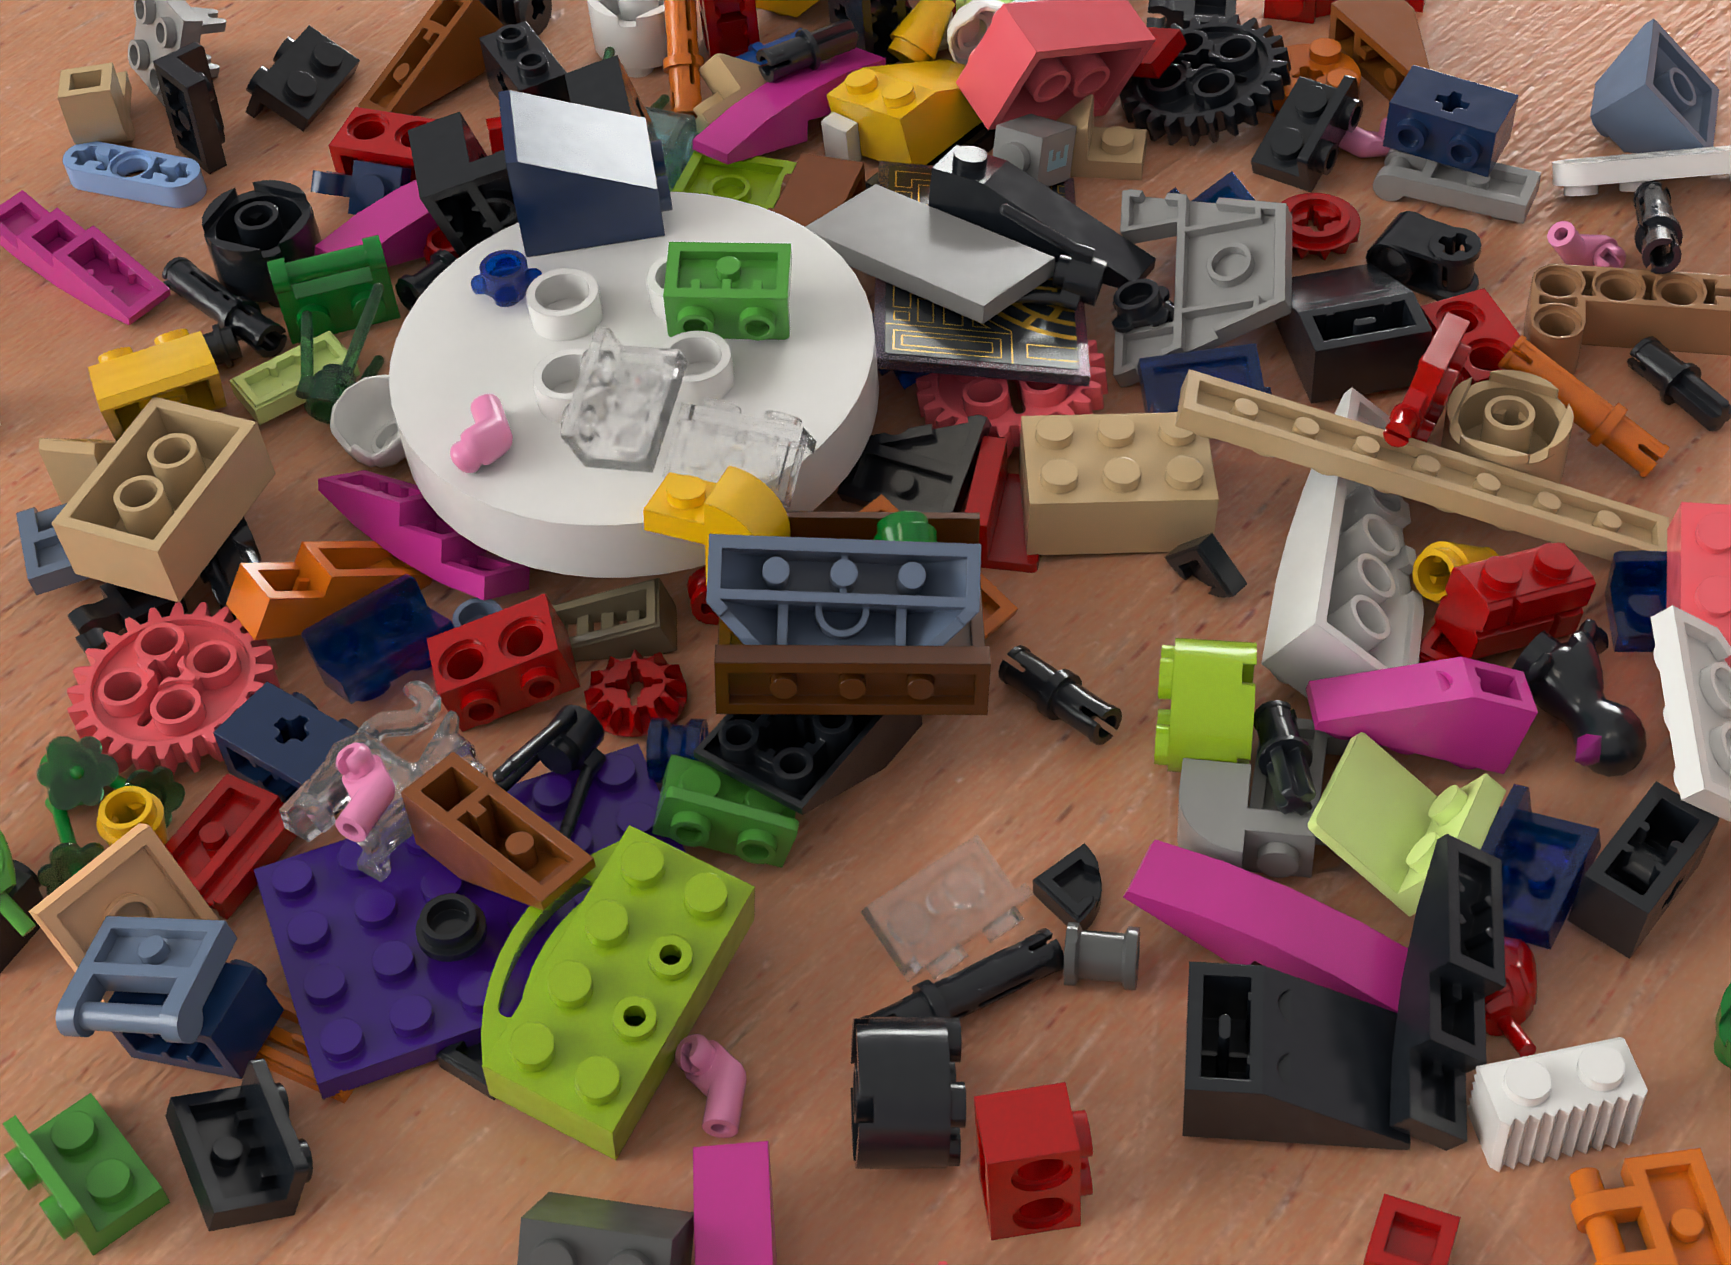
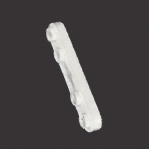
[1552,145,1731,196]

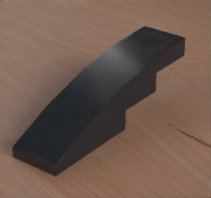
[1389,834,1506,1151]

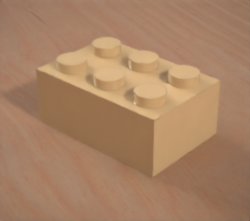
[52,396,276,602]
[1019,412,1219,555]

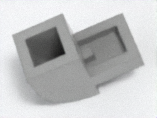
[1177,758,1316,878]

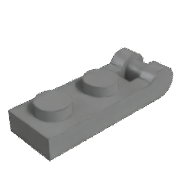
[1373,148,1541,224]

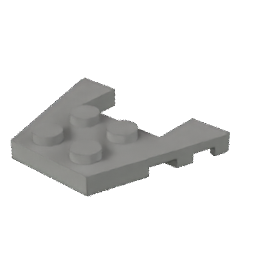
[1113,189,1292,388]

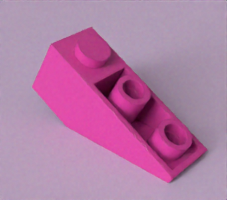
[1306,657,1538,774]

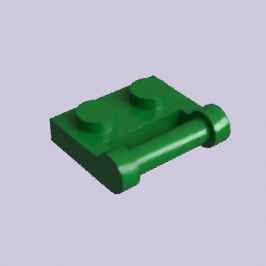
[267,235,401,344]

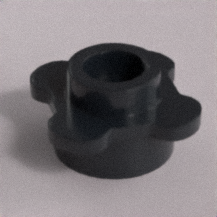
[1112,279,1170,333]

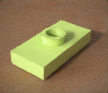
[229,331,360,425]

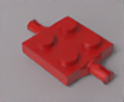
[1383,312,1472,448]

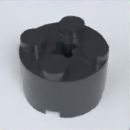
[202,180,322,308]
[851,1017,966,1169]

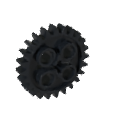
[1119,14,1291,146]

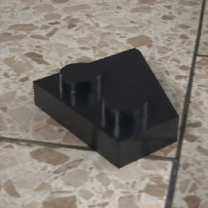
[837,415,992,513]

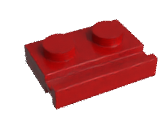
[165,773,309,920]

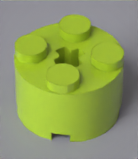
[1154,638,1257,772]

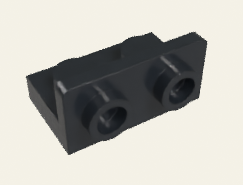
[153,42,227,174]
[1251,75,1363,193]

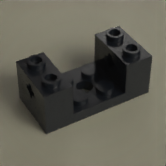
[408,55,663,257]

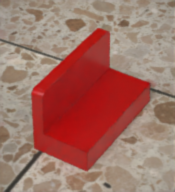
[965,436,1041,573]

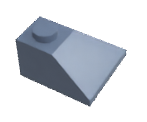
[1590,19,1719,153]

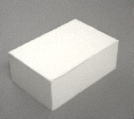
[821,111,862,162]

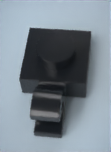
[1146,0,1236,29]
[68,583,188,654]

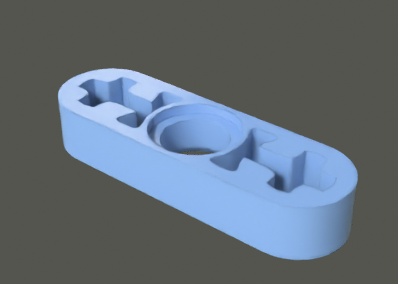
[63,141,207,208]

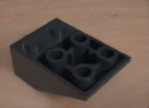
[1275,263,1432,404]
[693,714,922,815]
[1182,961,1411,1150]

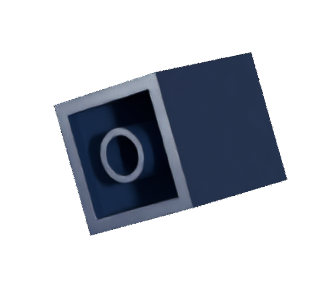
[498,90,673,257]

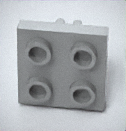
[128,0,227,107]

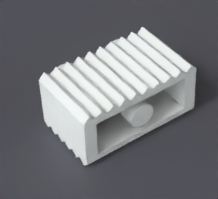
[1467,1037,1648,1172]

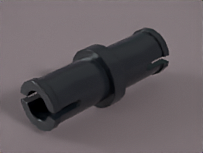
[998,645,1122,745]

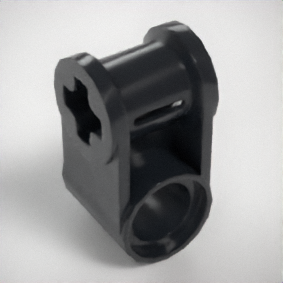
[1366,211,1482,301]

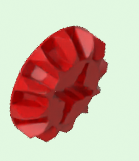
[1281,193,1361,261]
[584,649,688,737]

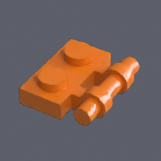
[1569,1148,1731,1265]

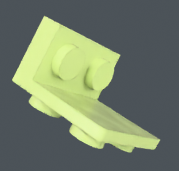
[1308,732,1506,917]

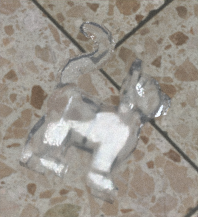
[279,680,488,882]

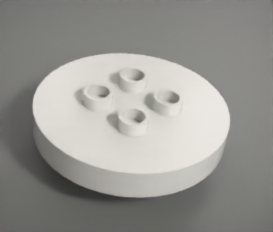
[389,192,879,578]

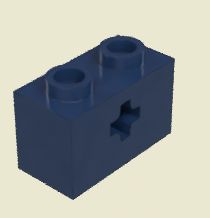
[1383,65,1519,177]
[213,681,369,828]
[107,959,284,1079]

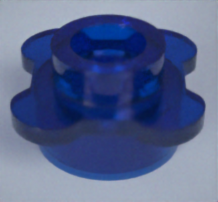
[471,250,542,307]

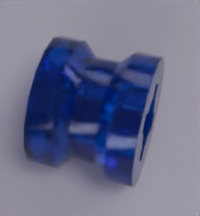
[646,718,709,783]

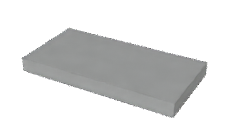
[805,184,1055,324]

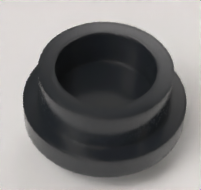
[416,893,487,962]

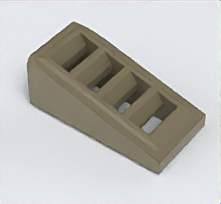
[552,578,677,661]

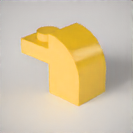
[643,465,790,585]

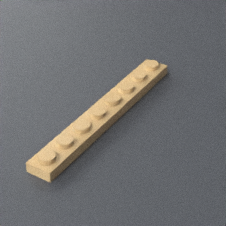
[1175,369,1669,576]

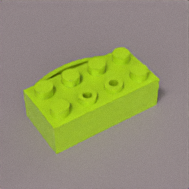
[481,825,755,1160]

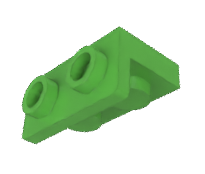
[663,242,792,341]
[652,754,799,868]
[3,1093,170,1256]

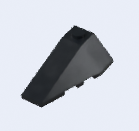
[928,145,1156,289]

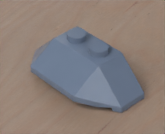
[706,534,981,646]

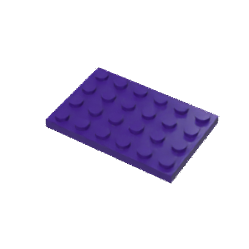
[254,744,686,1099]

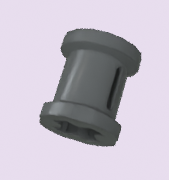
[1063,922,1140,990]

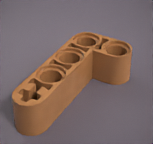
[1524,264,1731,375]

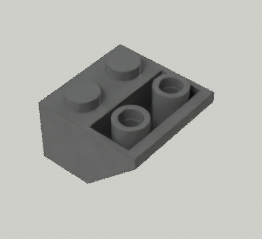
[517,1192,694,1265]

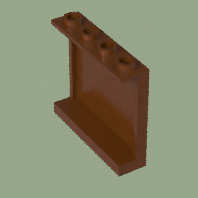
[714,511,991,715]

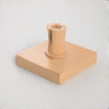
[28,823,219,1003]

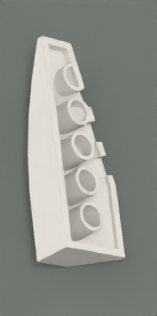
[1261,387,1424,697]

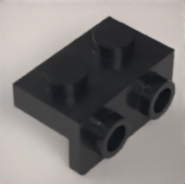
[245,25,360,132]
[165,1058,313,1231]

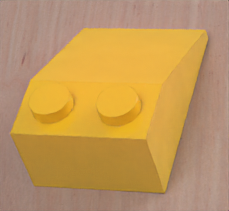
[826,59,982,168]
[87,329,227,441]

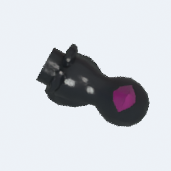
[1512,618,1647,777]

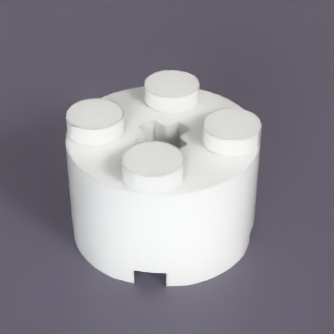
[587,0,668,78]

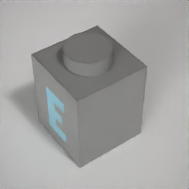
[993,114,1077,187]

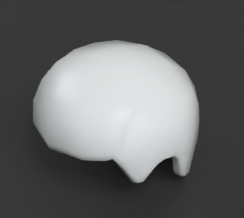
[330,374,406,468]

